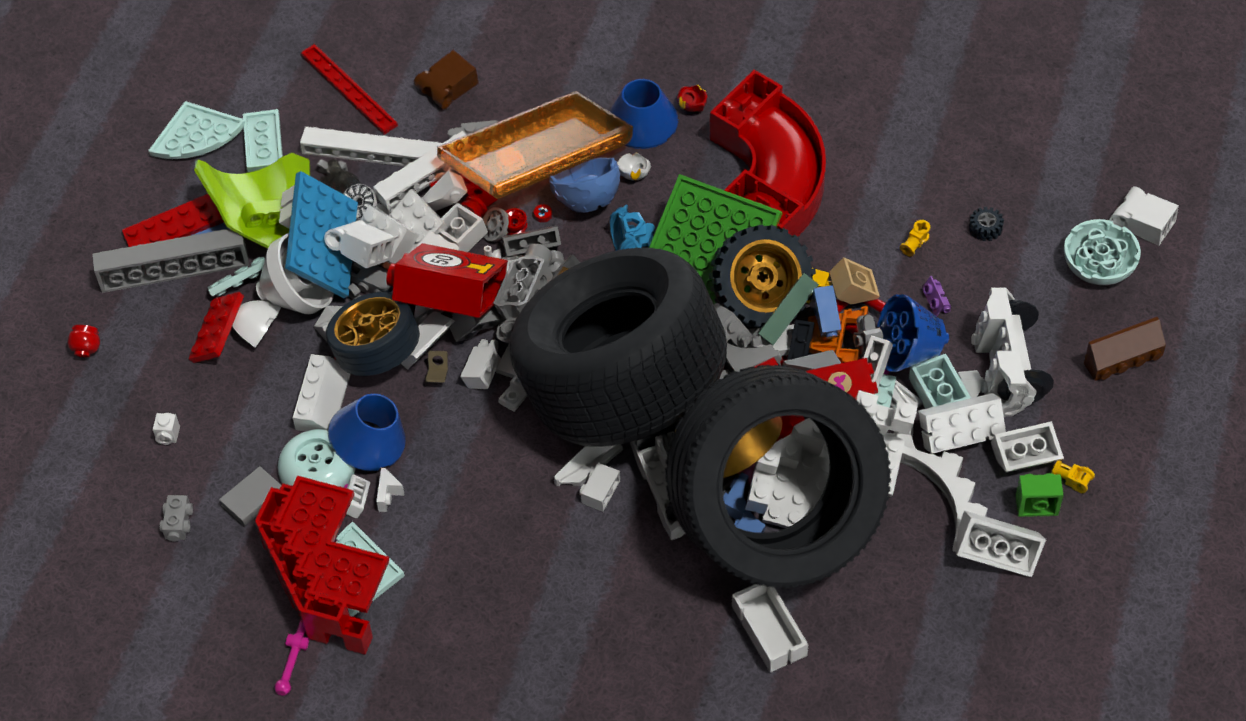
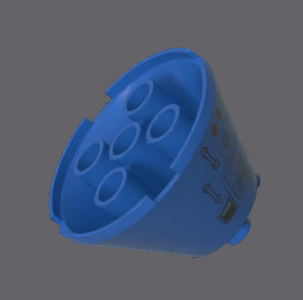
[877,294,949,372]

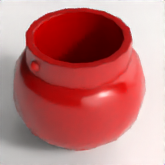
[67,325,100,357]

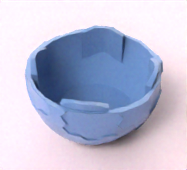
[549,157,620,213]

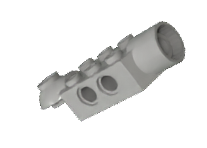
[494,244,553,344]

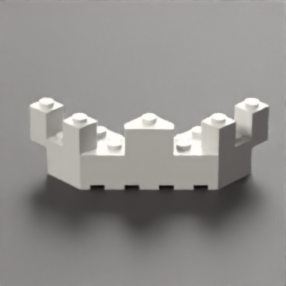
[745,390,917,528]

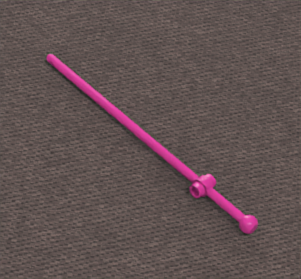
[274,484,348,696]

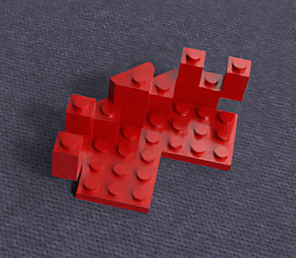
[255,475,390,655]

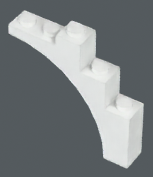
[900,446,988,552]

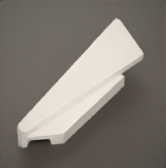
[554,444,623,486]

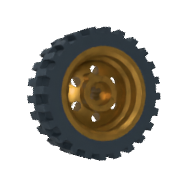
[709,225,816,328]

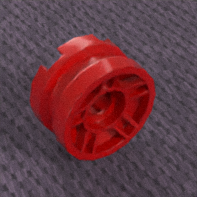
[460,195,487,218]
[501,208,528,235]

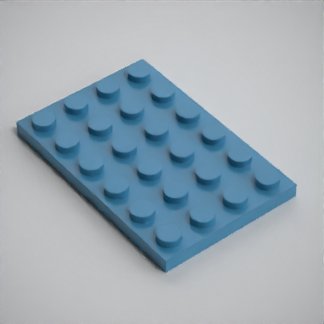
[285,171,358,298]

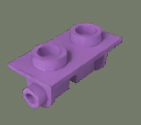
[922,276,951,316]

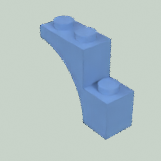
[723,472,765,533]

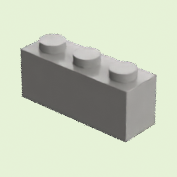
[501,226,561,257]

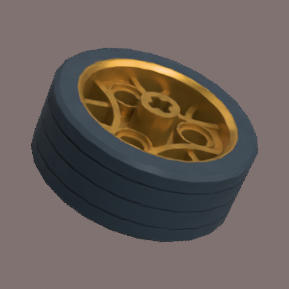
[326,292,420,376]

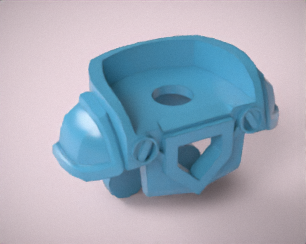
[609,205,655,251]

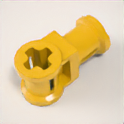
[900,220,930,257]
[1052,460,1095,493]

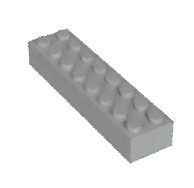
[93,229,249,293]

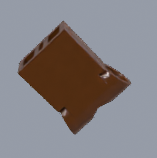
[414,50,479,110]

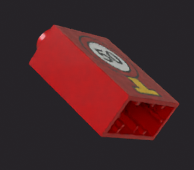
[386,243,508,318]

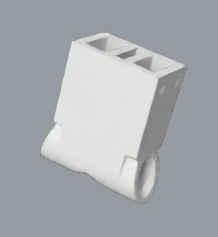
[1109,187,1179,246]
[324,220,395,268]

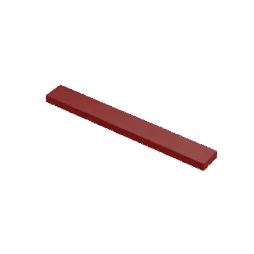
[300,44,398,135]

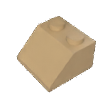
[829,257,880,304]

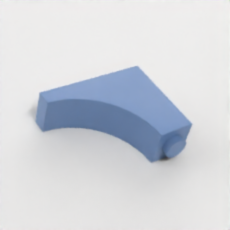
[809,285,842,339]

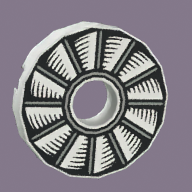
[344,184,377,221]

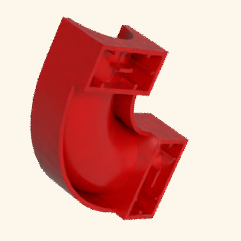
[710,70,826,237]

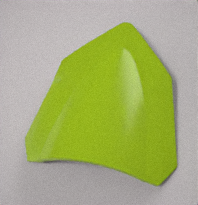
[194,153,310,248]

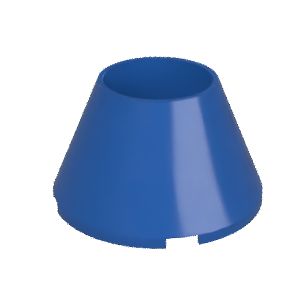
[607,79,678,149]
[328,394,406,471]

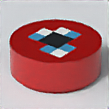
[534,204,552,223]

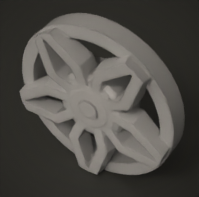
[483,207,509,242]

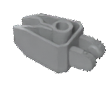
[853,315,883,359]

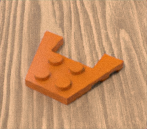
[808,306,868,363]

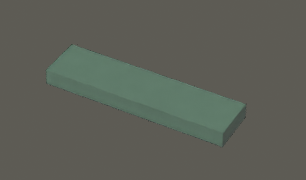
[757,273,819,346]

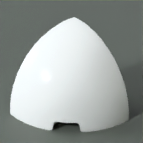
[232,300,281,347]

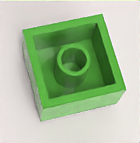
[1016,473,1063,517]

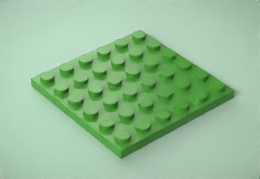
[649,174,782,305]

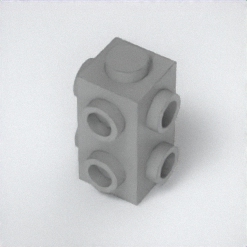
[160,495,193,541]

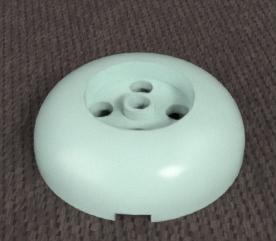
[1064,219,1141,285]
[278,429,356,488]

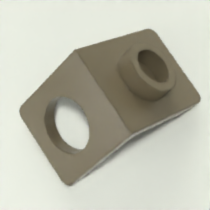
[426,351,448,382]

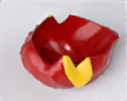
[677,85,708,112]

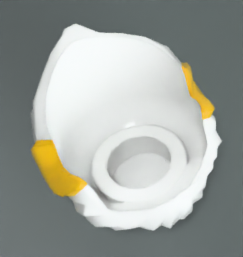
[617,152,651,181]

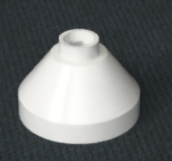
[256,233,334,314]

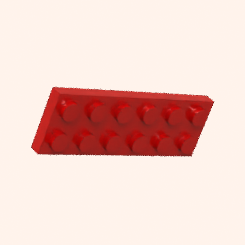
[122,194,224,247]

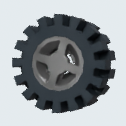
[969,207,1004,241]

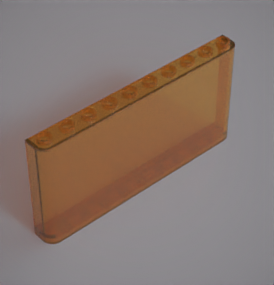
[437,91,633,199]

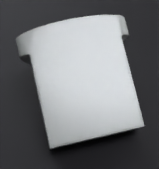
[958,370,984,398]

